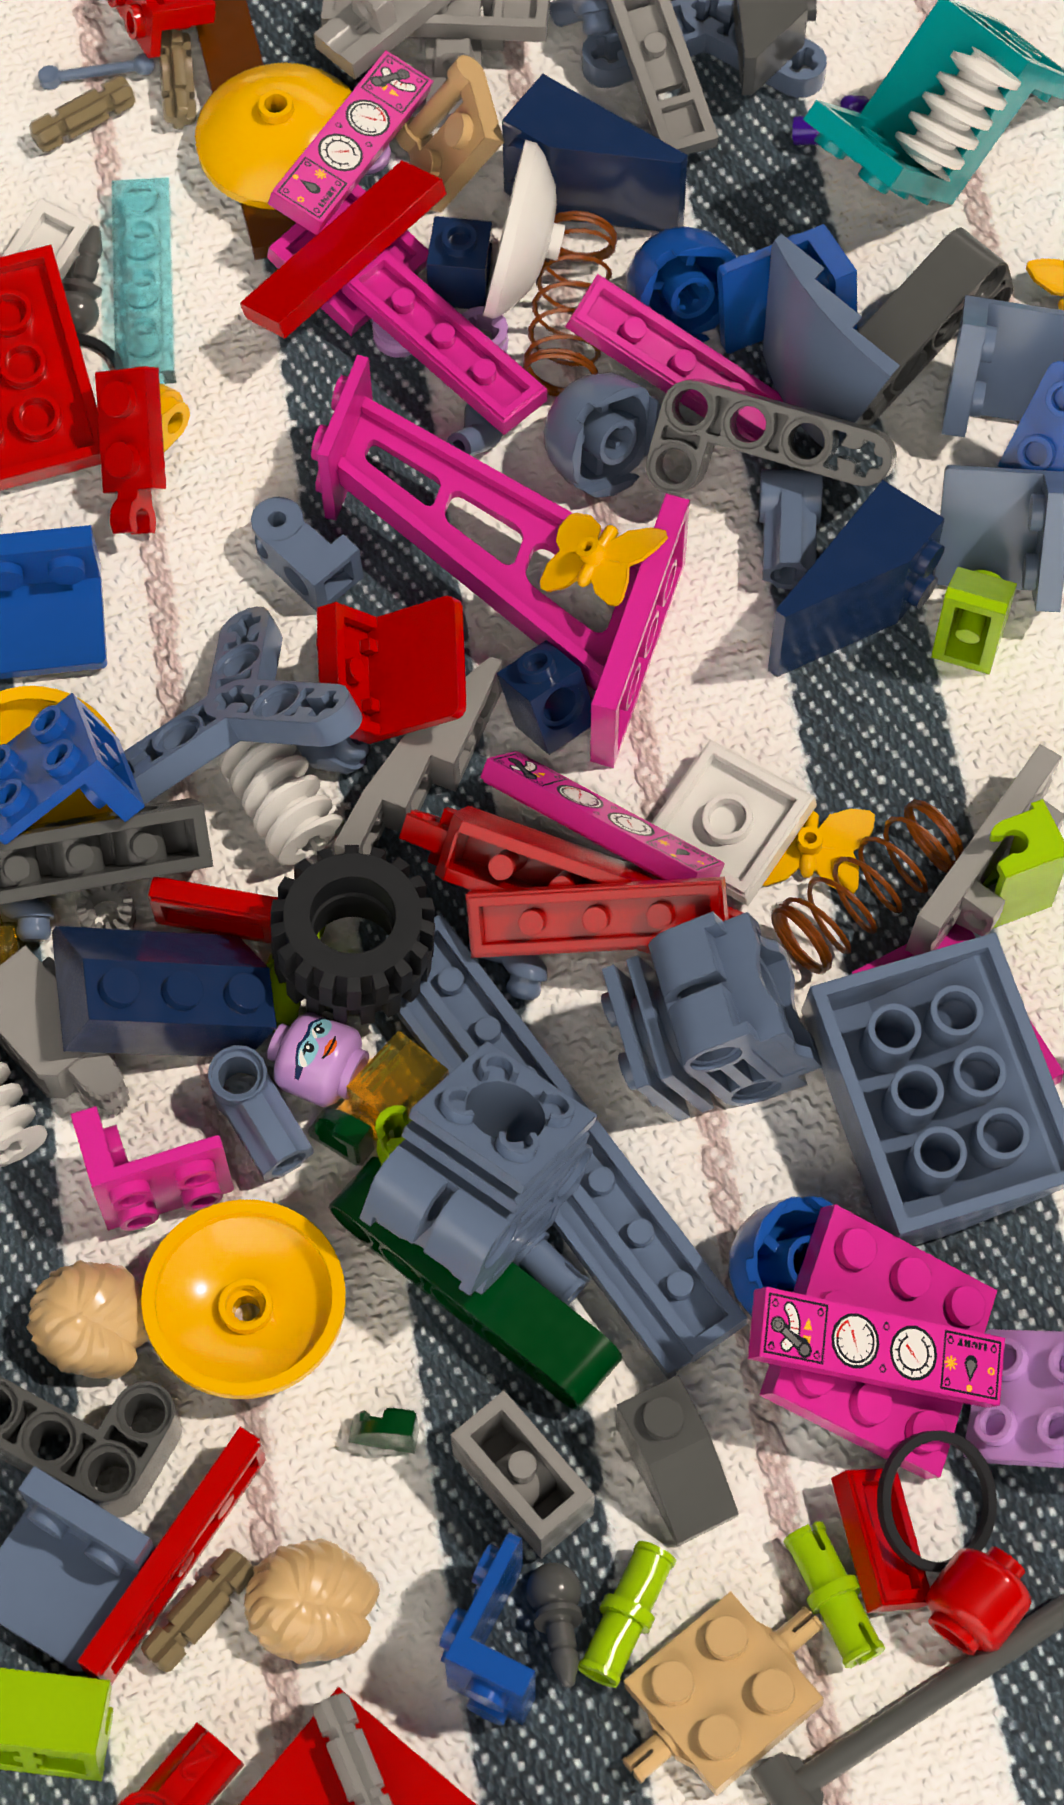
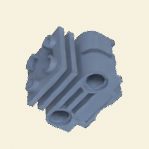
[601,912,822,1122]
[359,1041,598,1296]

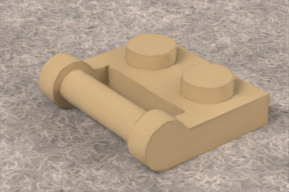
[395,55,504,212]

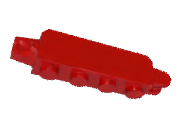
[399,805,744,955]

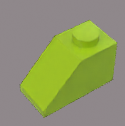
[931,567,1017,675]

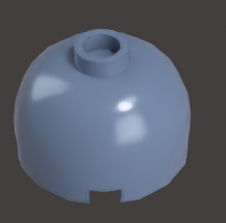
[543,373,661,498]

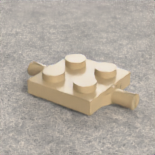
[622,1591,824,1796]

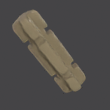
[159,29,197,129]
[29,75,136,152]
[141,1548,254,1673]

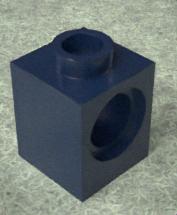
[426,216,493,309]
[496,640,592,755]

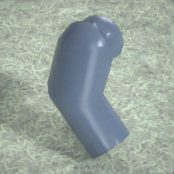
[550,0,613,36]
[447,403,503,457]
[297,737,370,774]
[0,898,54,942]
[468,941,547,1000]

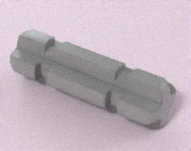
[313,1693,393,1805]

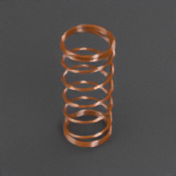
[523,210,617,397]
[771,799,964,975]

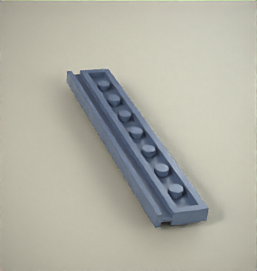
[396,913,748,1379]

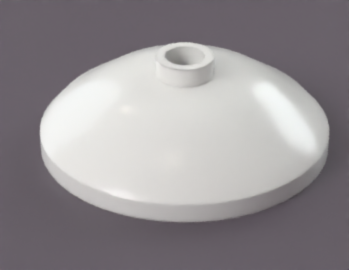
[483,140,566,319]

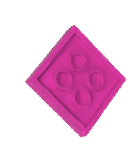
[759,1204,998,1480]

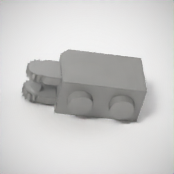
[0,945,130,1117]

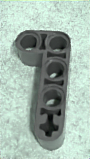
[856,227,1013,427]
[645,379,897,494]
[0,1376,182,1518]

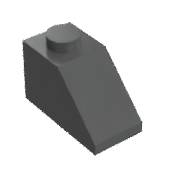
[732,0,817,95]
[615,1375,739,1547]

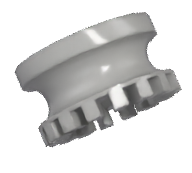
[76,883,136,930]

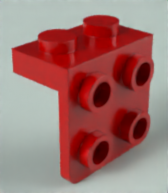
[316,596,467,744]

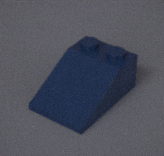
[502,73,688,232]
[767,480,945,677]

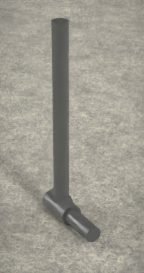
[750,1594,1064,1805]

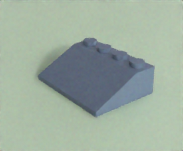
[801,932,1064,1246]

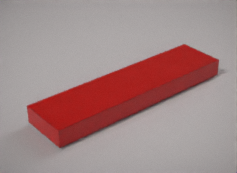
[240,160,447,339]
[465,876,728,958]
[77,1426,266,1685]

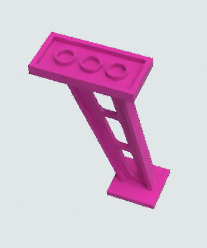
[311,355,690,768]

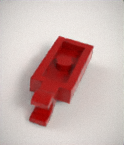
[95,366,166,535]

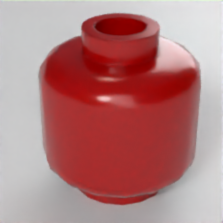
[926,1546,1032,1656]

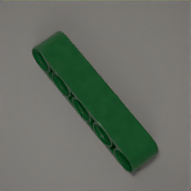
[328,1156,623,1411]

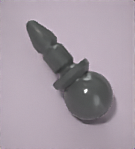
[62,226,103,334]
[526,1562,583,1688]

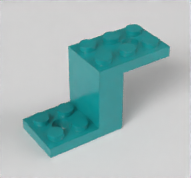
[803,0,1064,205]

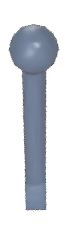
[38,53,155,90]

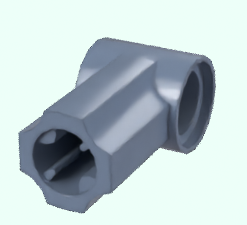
[759,469,823,589]
[208,1045,314,1181]

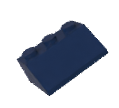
[52,926,277,1057]

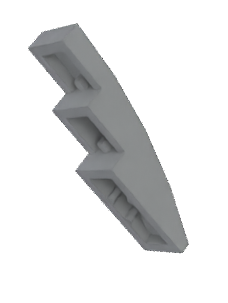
[333,656,503,855]

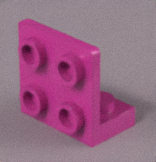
[70,1106,234,1231]

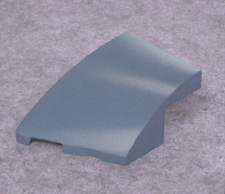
[763,234,900,447]

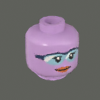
[267,1012,369,1107]

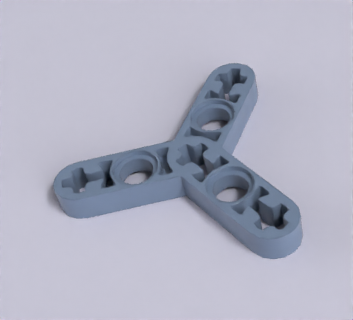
[581,0,827,98]
[124,606,362,805]

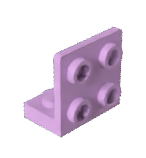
[963,1329,1064,1468]

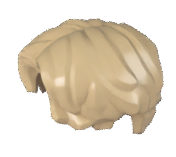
[26,1260,149,1380]
[244,1538,380,1664]

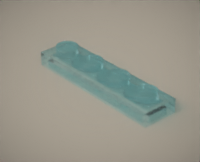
[112,177,176,384]

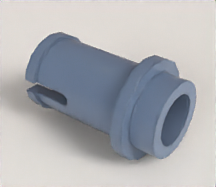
[512,1231,590,1306]

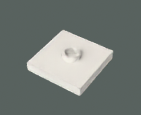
[652,739,817,906]

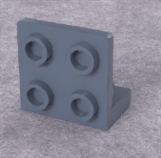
[941,295,1064,438]
[934,465,1064,613]
[0,1466,155,1674]

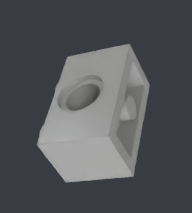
[450,1390,595,1559]

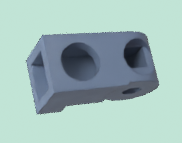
[251,497,364,612]

